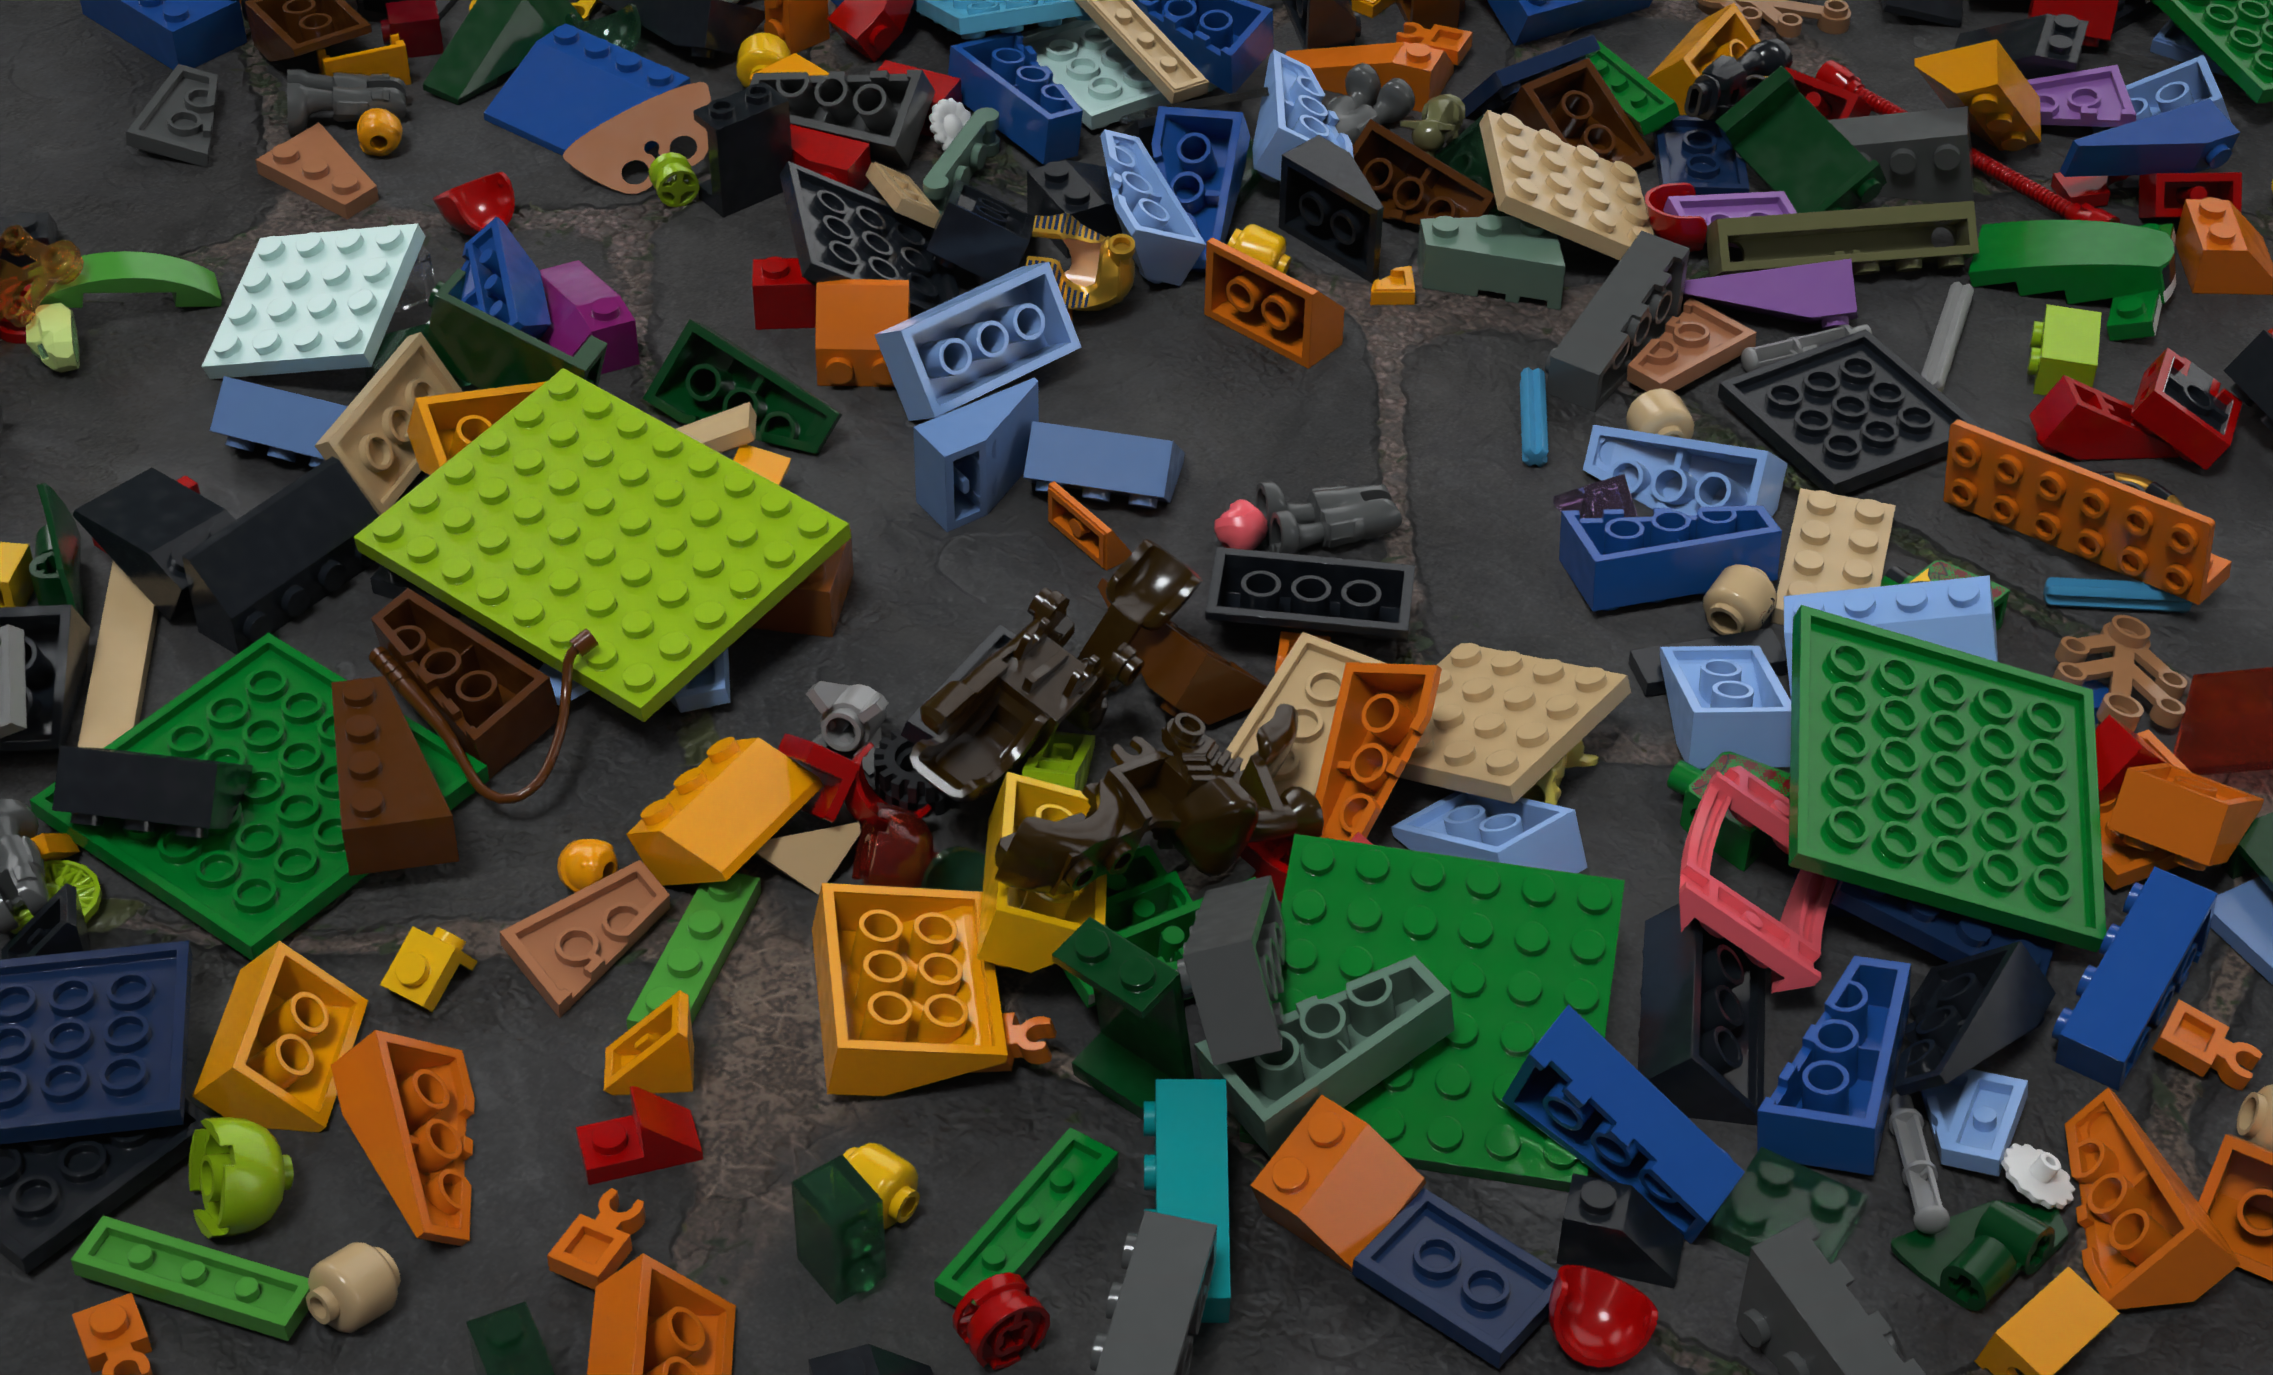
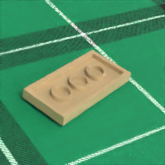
[315,332,463,516]
[1771,488,1896,625]
[1227,632,1385,796]

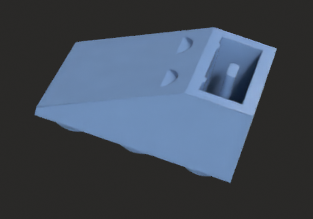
[913,377,1039,532]

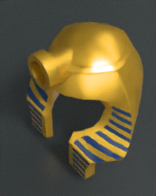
[1026,213,1135,311]

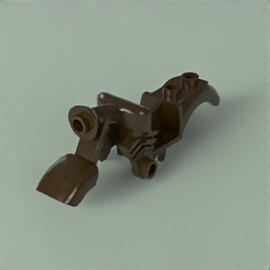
[910,539,1203,803]
[995,704,1324,897]

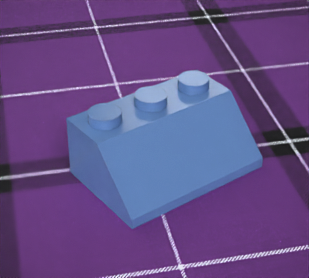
[210,376,348,468]
[1023,421,1185,509]

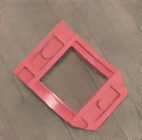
[1679,766,1838,993]

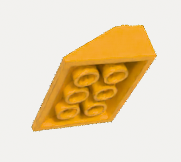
[812,883,1008,1096]

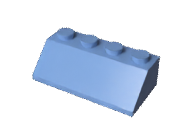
[1784,575,1998,697]

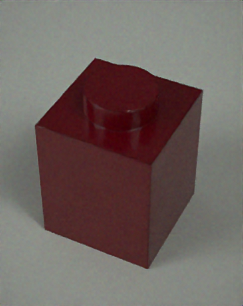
[380,0,444,58]

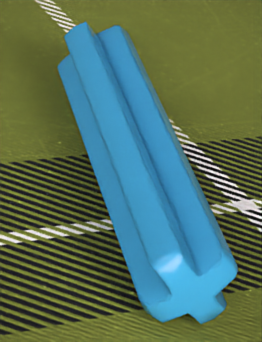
[1520,367,1549,467]
[2043,577,2192,613]

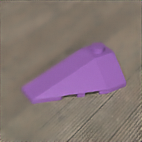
[1683,259,1858,330]

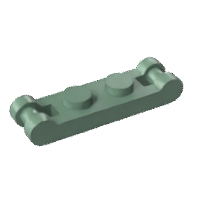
[923,107,1000,222]

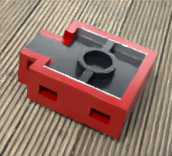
[2130,347,2243,470]

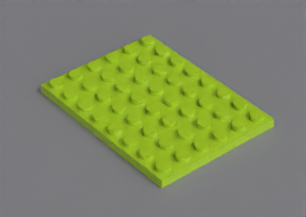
[354,368,852,722]

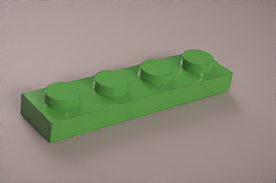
[626,872,761,1030]
[71,1215,310,1341]

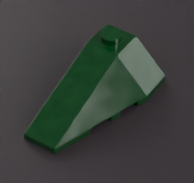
[423,0,583,105]
[643,319,842,454]

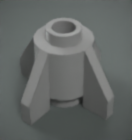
[806,681,889,775]

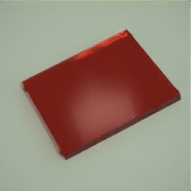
[2173,667,2273,775]

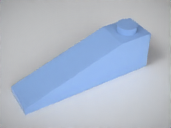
[1100,129,1206,286]
[1583,425,1788,517]

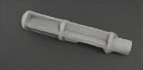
[1741,324,1872,372]
[1888,1094,1950,1234]

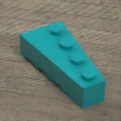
[1143,1079,1231,1323]

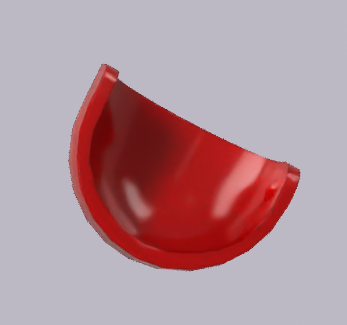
[433,172,515,237]
[1645,183,1707,252]
[844,741,932,833]
[1549,1265,1658,1368]

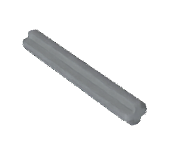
[1921,281,1974,393]

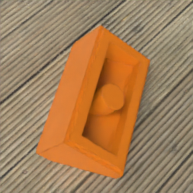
[1048,481,1132,571]

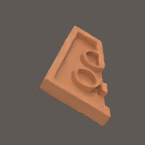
[255,122,379,219]
[1627,297,1757,392]
[500,860,670,1018]

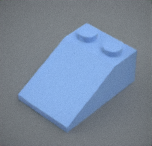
[2091,55,2231,134]
[1659,646,1791,771]
[1391,791,1588,873]

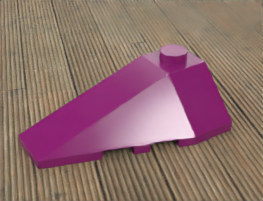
[538,260,640,374]

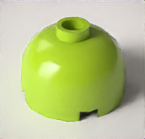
[189,1117,294,1238]

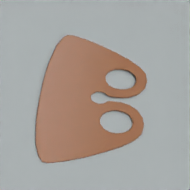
[563,82,711,194]

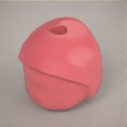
[1214,499,1269,550]

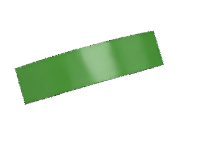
[30,251,222,308]

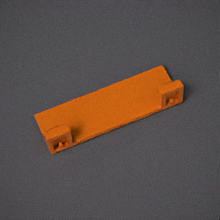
[1943,419,2232,605]

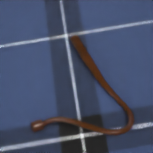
[369,628,598,804]

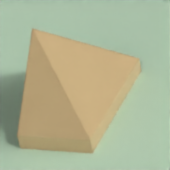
[753,822,861,895]

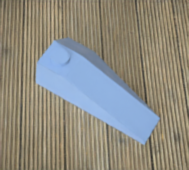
[1252,49,1354,182]

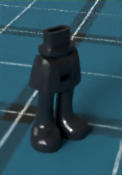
[1684,38,1793,122]

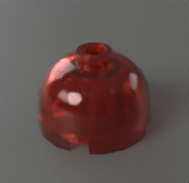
[852,802,942,888]

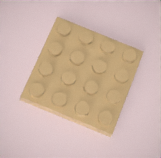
[1479,110,1654,260]
[1399,643,1631,804]

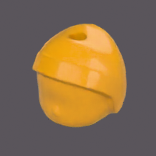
[357,108,403,156]
[557,839,618,893]

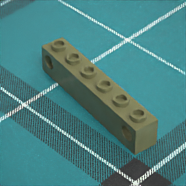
[1706,201,1979,277]

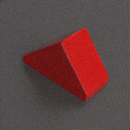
[2095,714,2169,805]

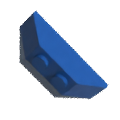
[461,216,551,339]

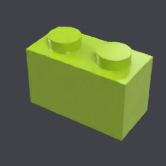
[2027,304,2102,395]

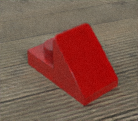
[576,1086,703,1185]

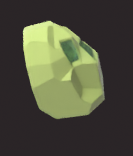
[25,303,80,373]

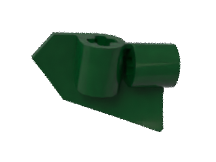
[29,483,85,619]
[1891,1200,2069,1311]

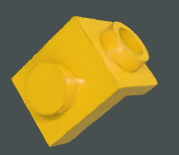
[380,926,478,1012]

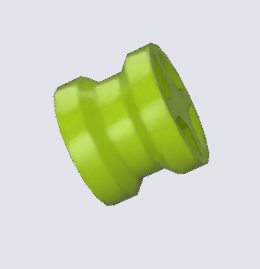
[648,152,699,207]

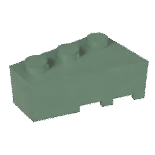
[1417,215,1565,310]

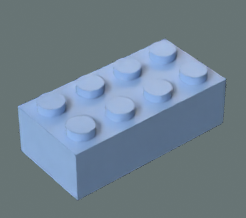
[875,262,1081,421]

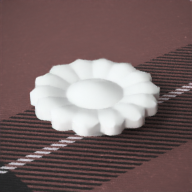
[929,98,971,151]
[2001,1143,2075,1210]

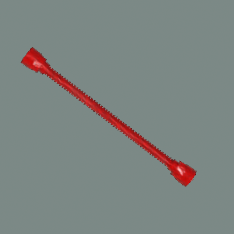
[1815,60,2120,223]

